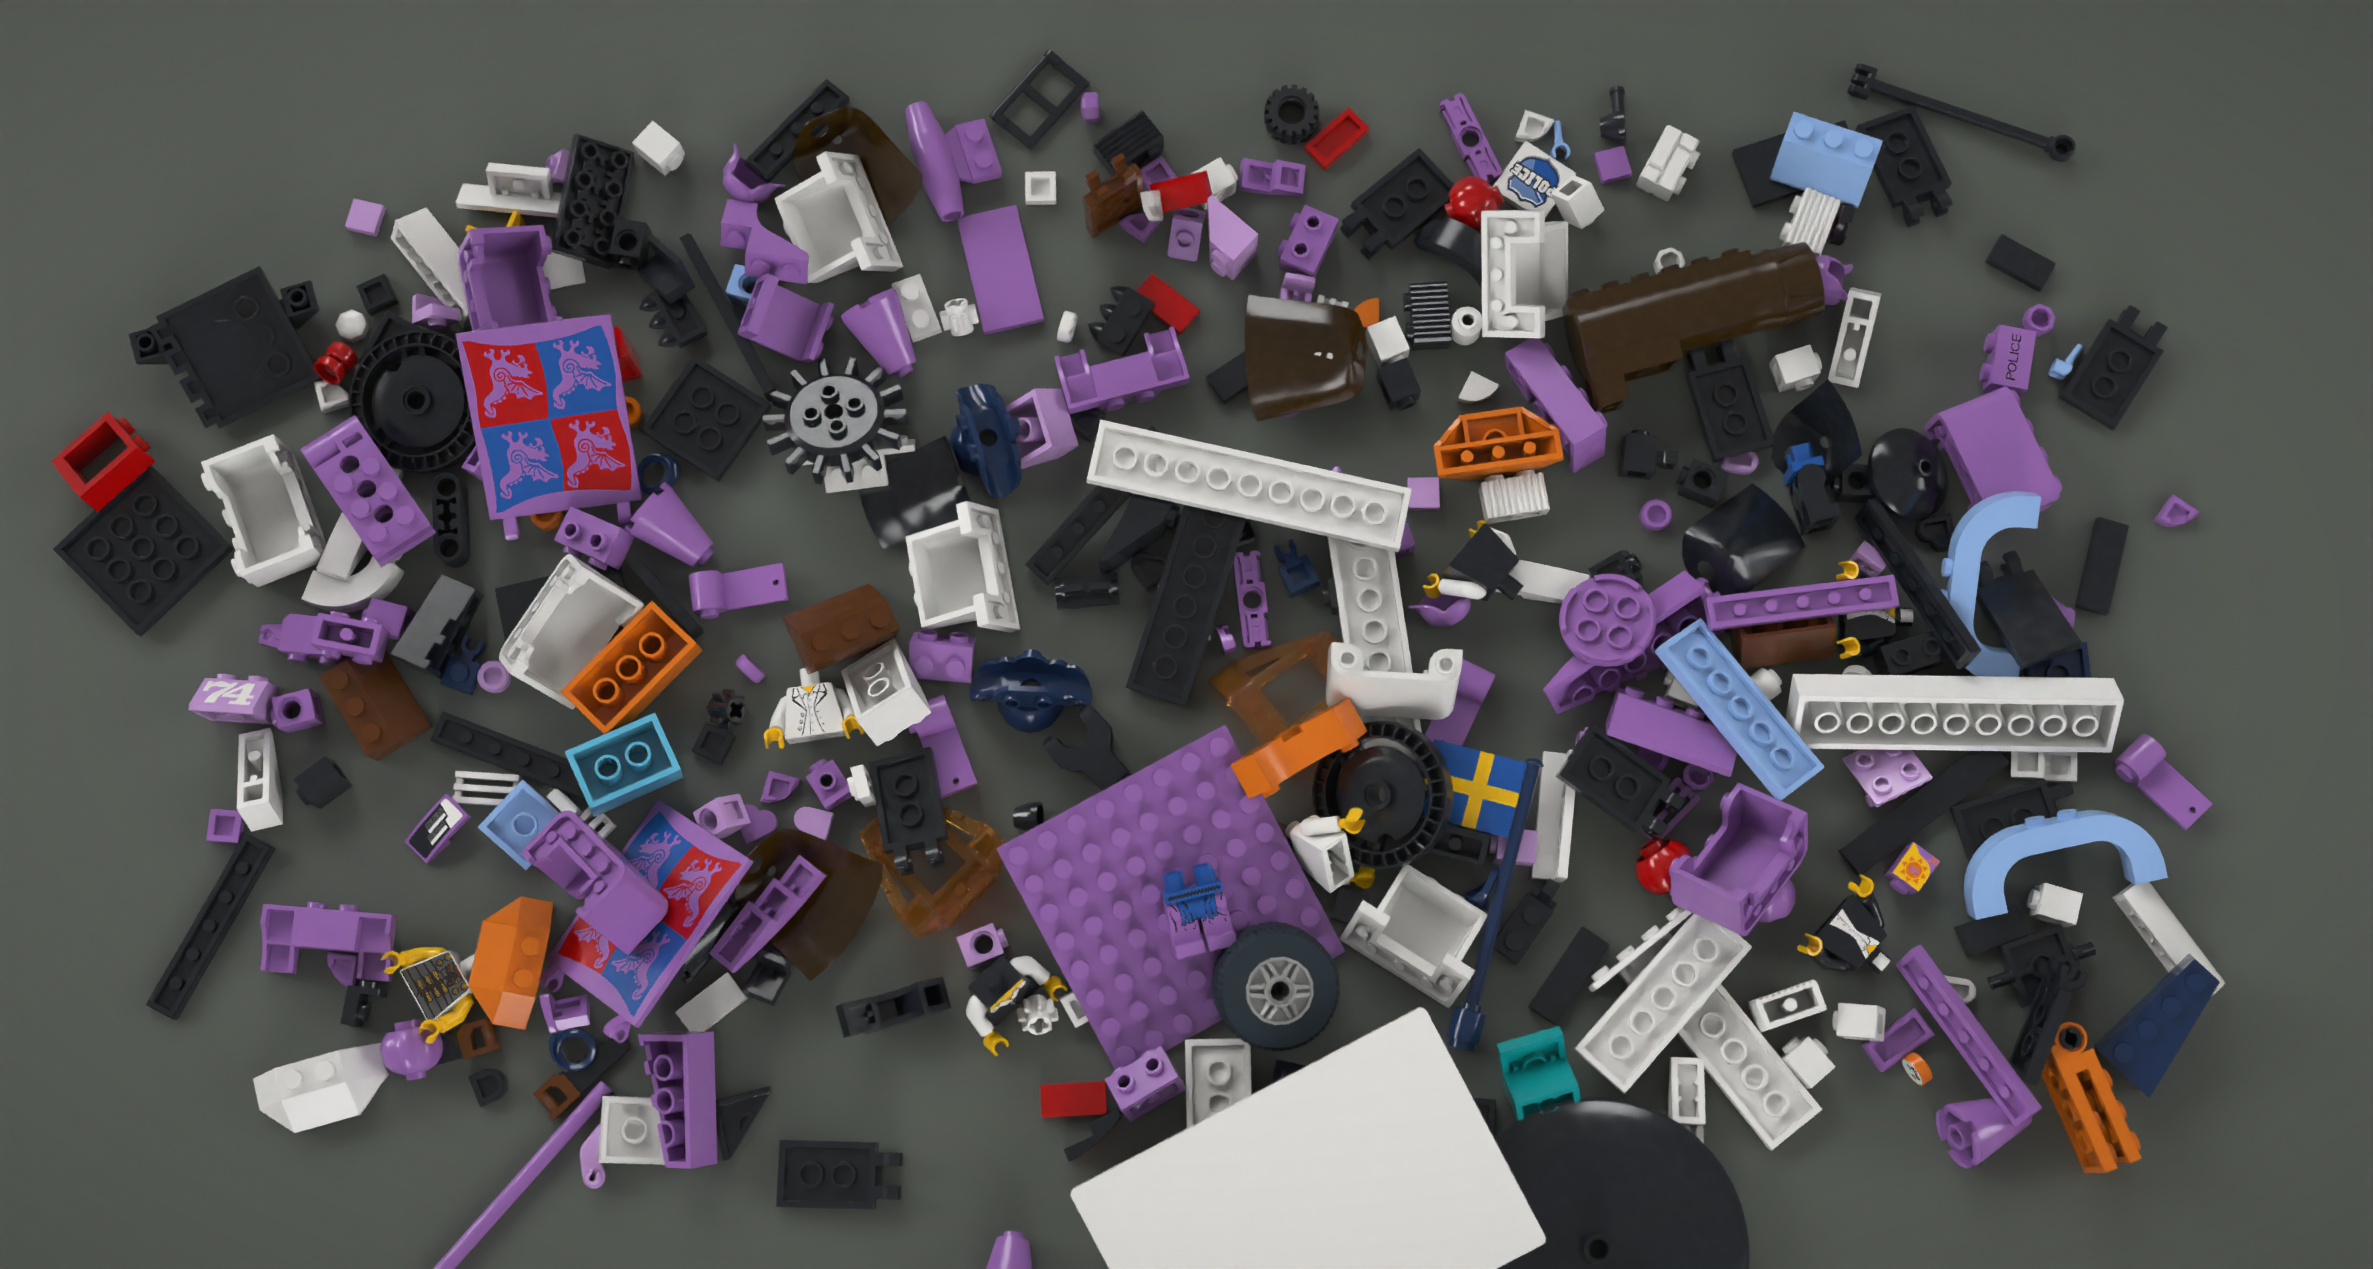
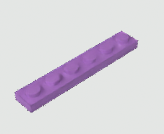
[1703,575,1900,631]
[1895,944,2042,1128]

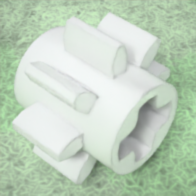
[939,298,979,336]
[1017,994,1059,1035]

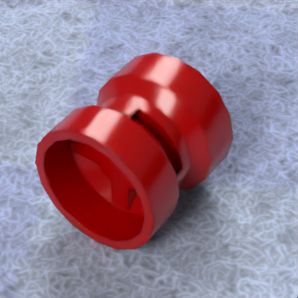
[313,341,358,385]

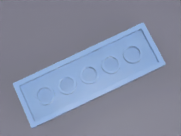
[1654,618,1825,801]

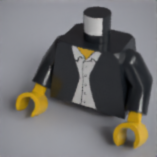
[1836,560,1914,659]
[1797,874,1891,974]

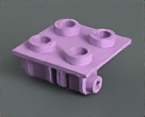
[1842,749,1933,808]

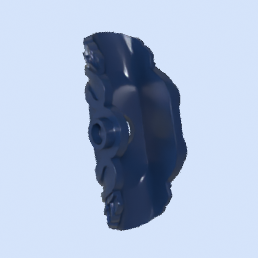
[949,383,1022,498]
[969,649,1092,733]

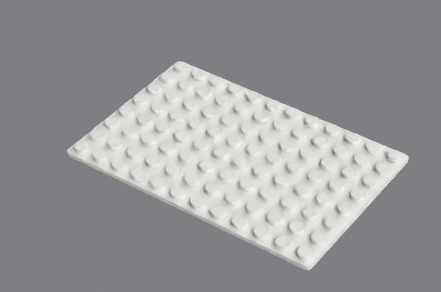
[1071,1007,1546,1269]

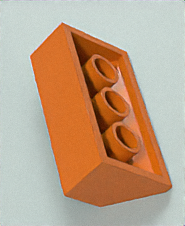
[560,601,703,734]

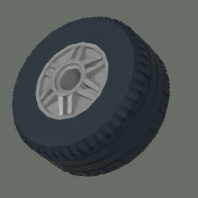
[1211,922,1340,1052]

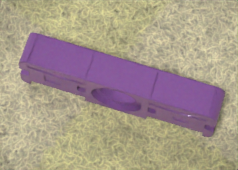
[1438,93,1502,184]
[1233,550,1272,651]

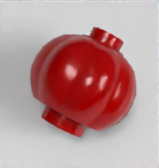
[1445,176,1504,233]
[1635,837,1693,895]

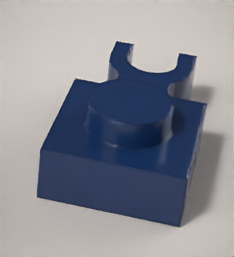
[1274,539,1320,598]
[440,635,487,695]

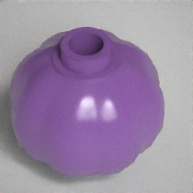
[380,1018,443,1081]

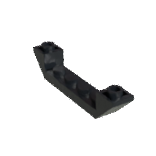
[129,280,319,365]

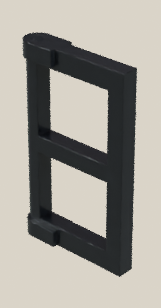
[989,49,1089,150]

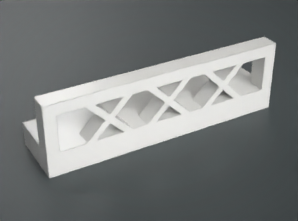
[1530,750,1575,882]

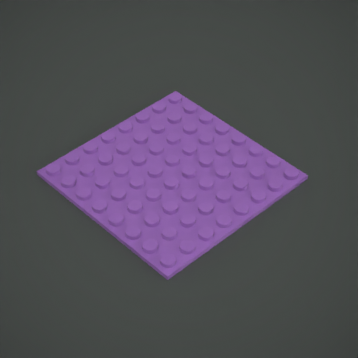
[996,724,1346,1070]

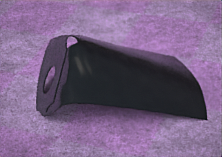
[1771,379,1862,486]
[859,436,971,549]
[1682,483,1805,596]

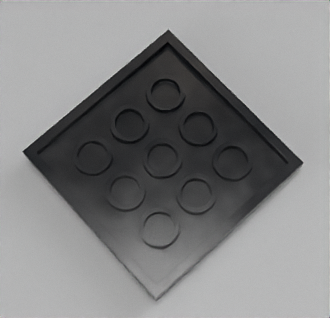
[53,465,235,637]

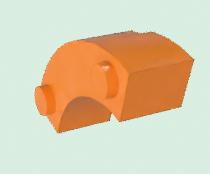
[1230,698,1367,799]

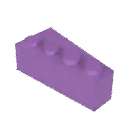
[638,1031,718,1169]

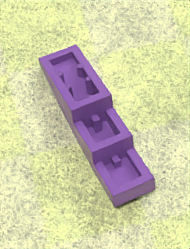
[709,855,826,973]

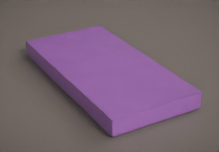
[957,205,1044,335]

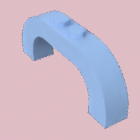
[1940,491,2041,677]
[1964,809,2168,920]

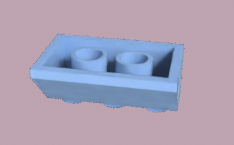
[1770,112,1883,208]

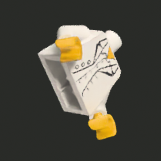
[764,668,865,749]
[1285,807,1375,893]

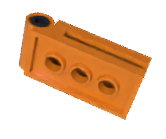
[2041,1022,2142,1173]

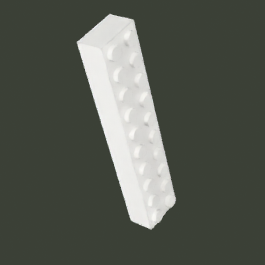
[1785,674,2124,753]

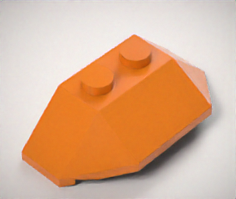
[1433,406,1564,482]
[468,896,553,1030]

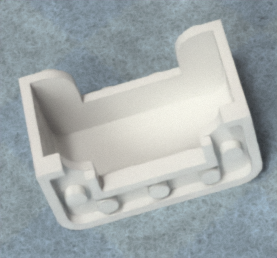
[201,434,327,587]

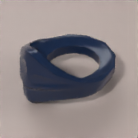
[637,453,681,495]
[1464,865,1500,911]
[549,1027,597,1071]

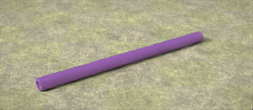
[433,1081,613,1269]

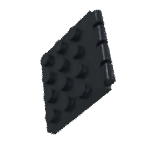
[149,266,321,429]

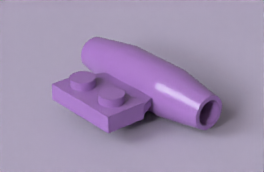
[905,101,1002,222]

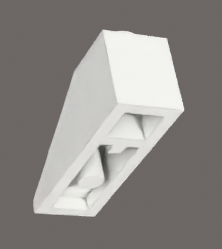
[1828,287,1882,388]
[237,728,283,831]

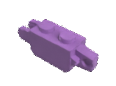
[258,614,351,666]

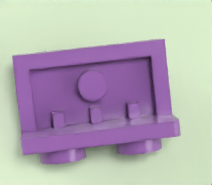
[909,629,976,683]

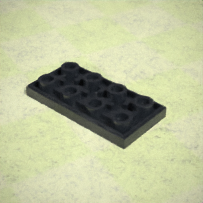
[552,134,634,269]

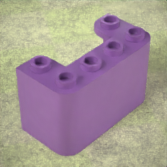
[458,225,563,331]
[1923,386,2062,513]
[1669,782,1808,937]
[520,811,668,955]

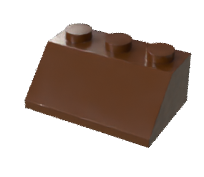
[782,584,900,675]
[1729,616,1837,669]
[319,650,432,761]

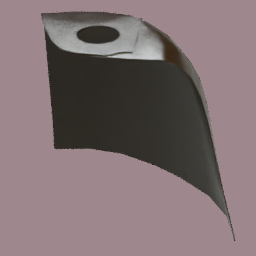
[793,107,923,226]
[1244,295,1367,421]
[734,829,883,981]

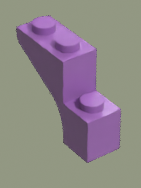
[721,199,809,285]

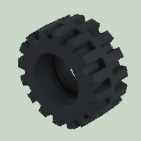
[1264,84,1319,144]

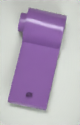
[689,563,789,620]
[1425,659,1496,746]
[908,694,978,798]
[2114,734,2213,831]

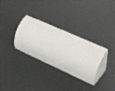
[391,208,471,329]
[2112,882,2225,995]

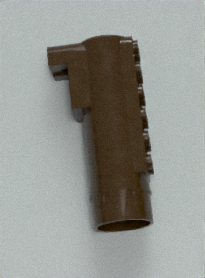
[1562,242,1825,414]

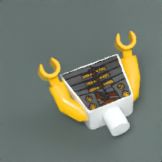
[380,947,475,1044]

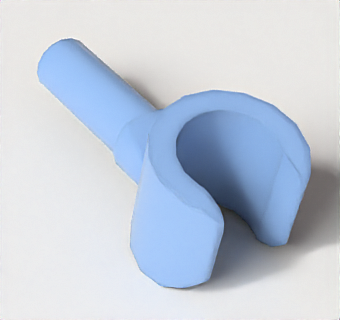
[1550,120,1570,161]
[2048,344,2084,380]

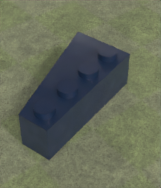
[2095,953,2220,1098]

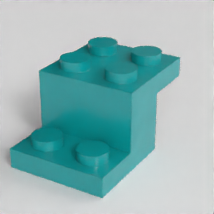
[1496,1026,1581,1122]

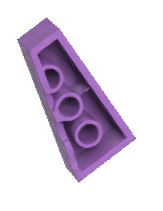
[1505,338,1607,474]

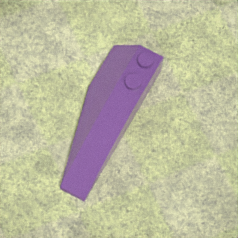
[1543,570,1724,714]

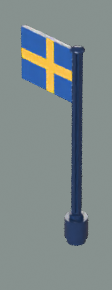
[1423,739,1544,1052]

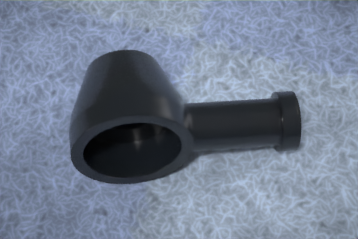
[1600,86,1626,142]
[1013,802,1044,832]

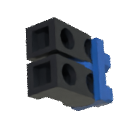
[1782,442,1842,536]

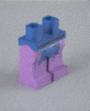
[1161,862,1237,960]

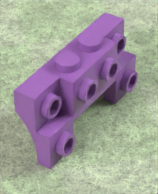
[1054,326,1190,414]
[260,902,397,982]

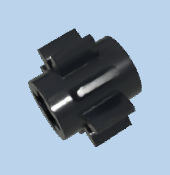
[706,689,748,729]

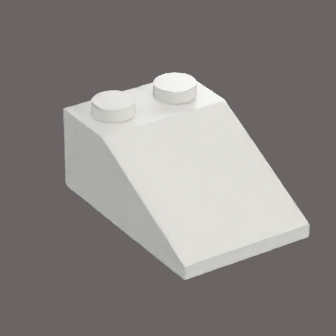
[841,638,931,746]

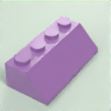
[1605,685,1737,777]

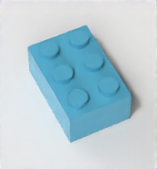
[565,713,683,817]

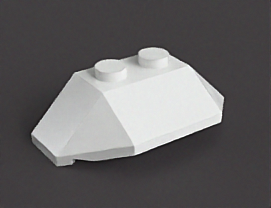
[253,1043,389,1133]

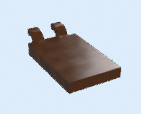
[1083,153,1143,238]

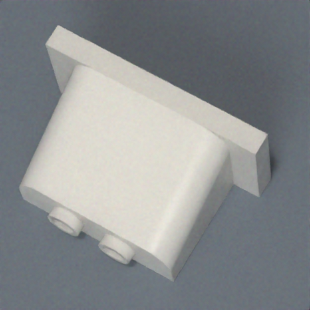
[774,151,903,283]
[1481,210,1568,338]
[906,501,1020,633]
[1339,864,1488,1009]

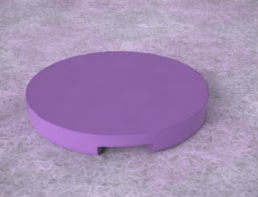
[1559,574,1656,667]

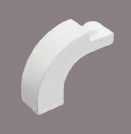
[301,554,404,613]

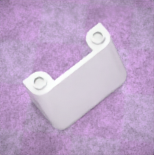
[499,554,645,710]
[1326,642,1463,720]

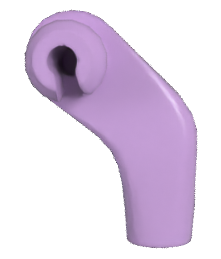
[580,1124,606,1189]

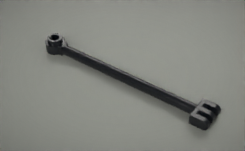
[1847,63,2076,162]

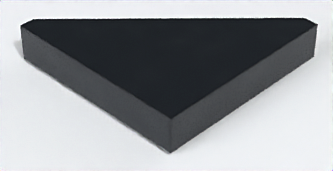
[716,1086,772,1161]

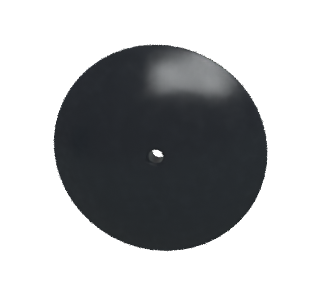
[1494,1098,1749,1269]

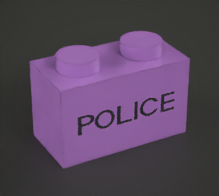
[1979,324,2036,398]

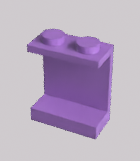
[737,273,835,364]

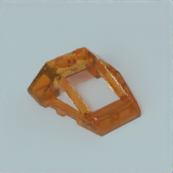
[1209,630,1337,781]
[858,807,1006,939]

